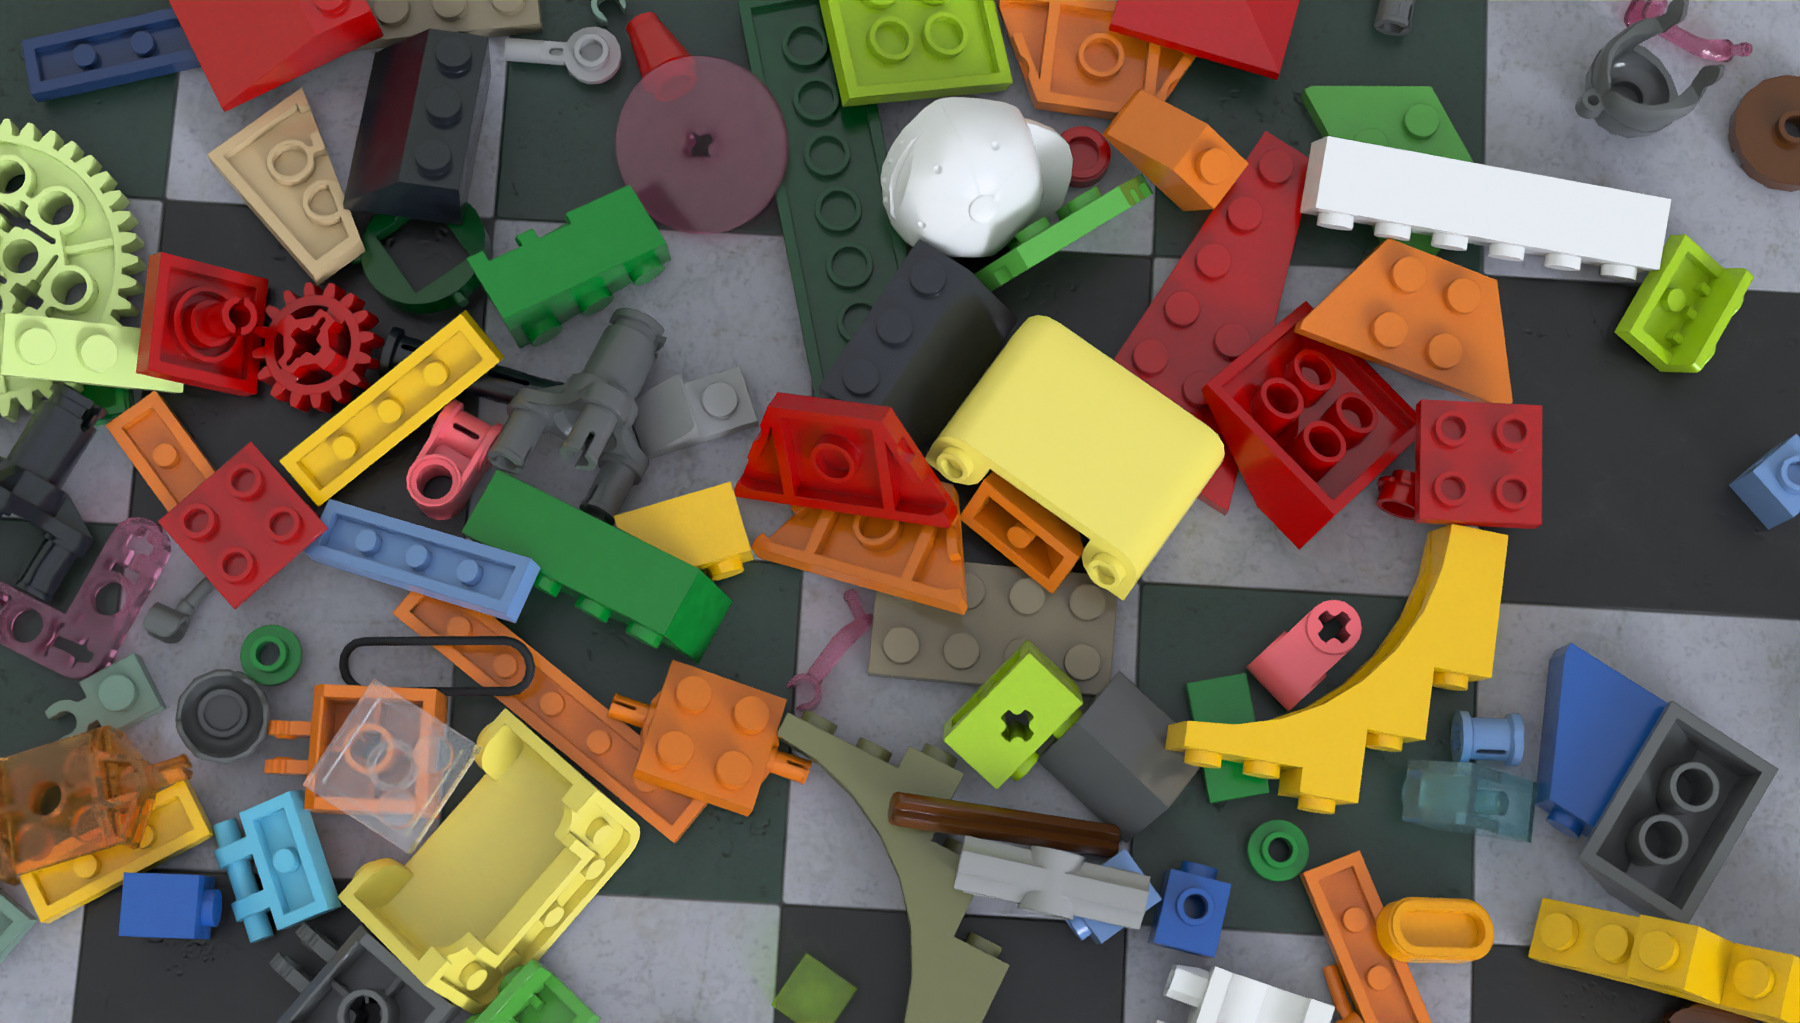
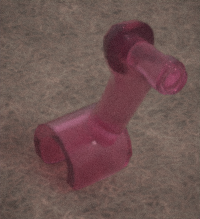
[1624,0,1753,62]
[787,589,873,713]

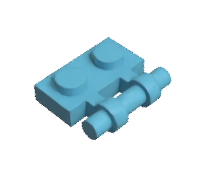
[212,790,342,944]

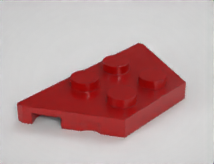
[734,392,958,528]

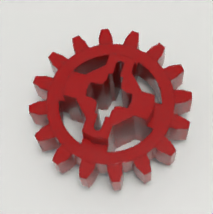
[251,282,385,414]

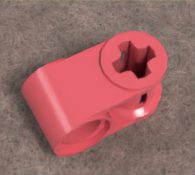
[406,399,504,520]
[1246,600,1362,712]

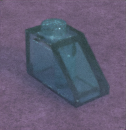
[1402,760,1537,843]

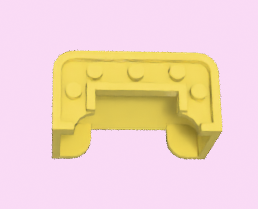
[925,315,1225,601]
[338,708,640,1014]

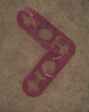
[0,517,171,681]

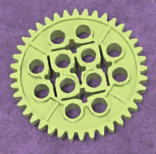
[0,119,146,423]

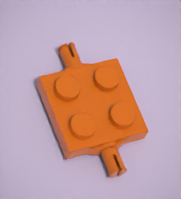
[607,659,812,817]

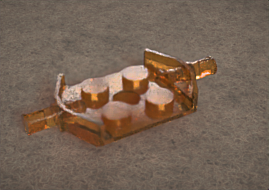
[0,725,193,886]

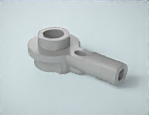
[504,27,622,85]

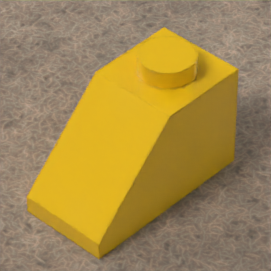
[614,481,754,581]

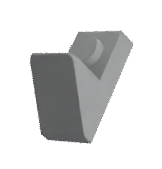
[634,366,759,460]

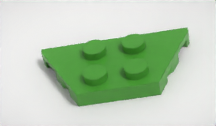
[1301,86,1474,256]
[974,174,1154,292]

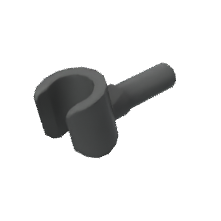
[143,576,215,644]

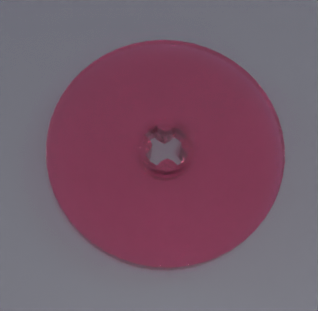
[616,56,789,234]

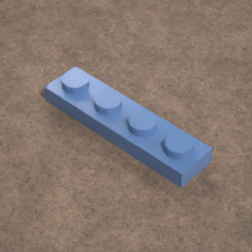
[304,499,541,623]

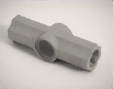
[953,835,1150,930]

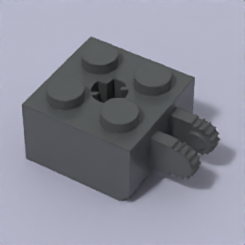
[269,921,462,1023]

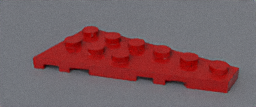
[1114,131,1309,516]

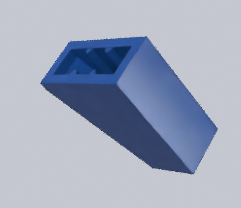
[1534,643,1667,839]

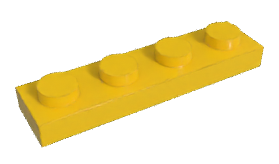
[279,310,505,507]

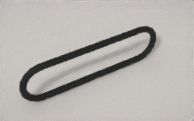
[339,636,535,696]

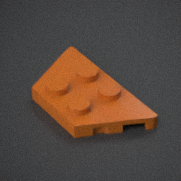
[995,0,1197,120]
[1294,238,1513,404]
[751,481,968,615]

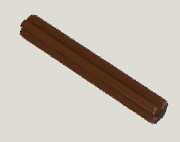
[888,792,1121,858]

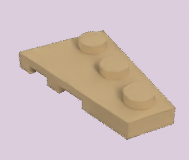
[207,87,365,286]

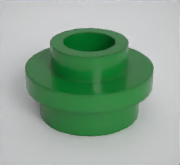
[240,625,303,686]
[1247,820,1309,882]

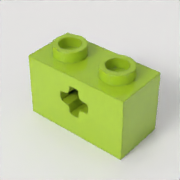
[943,639,1083,790]

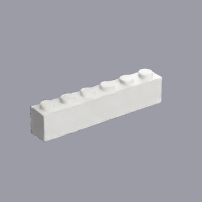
[1300,136,1671,281]

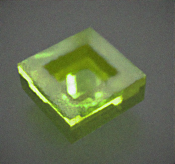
[771,953,857,1023]

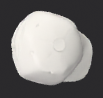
[881,97,1073,258]

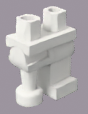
[1153,965,1335,1023]

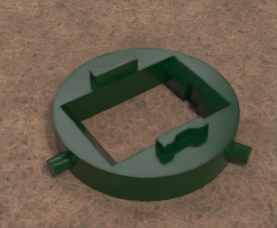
[351,202,491,314]

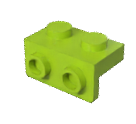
[1614,234,1754,373]

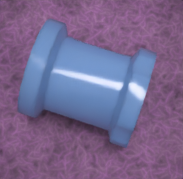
[1450,710,1524,767]

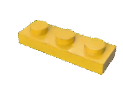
[15,779,215,924]

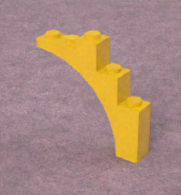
[1165,524,1509,814]
[1528,897,1800,1023]

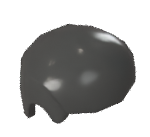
[175,669,271,764]

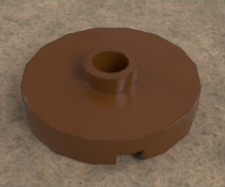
[1728,75,1800,192]

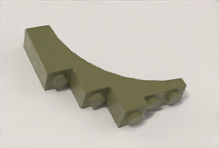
[777,710,1010,1023]

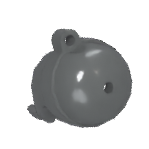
[1575,0,1725,138]

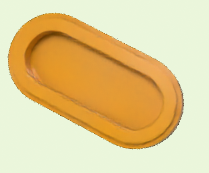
[1377,897,1494,964]

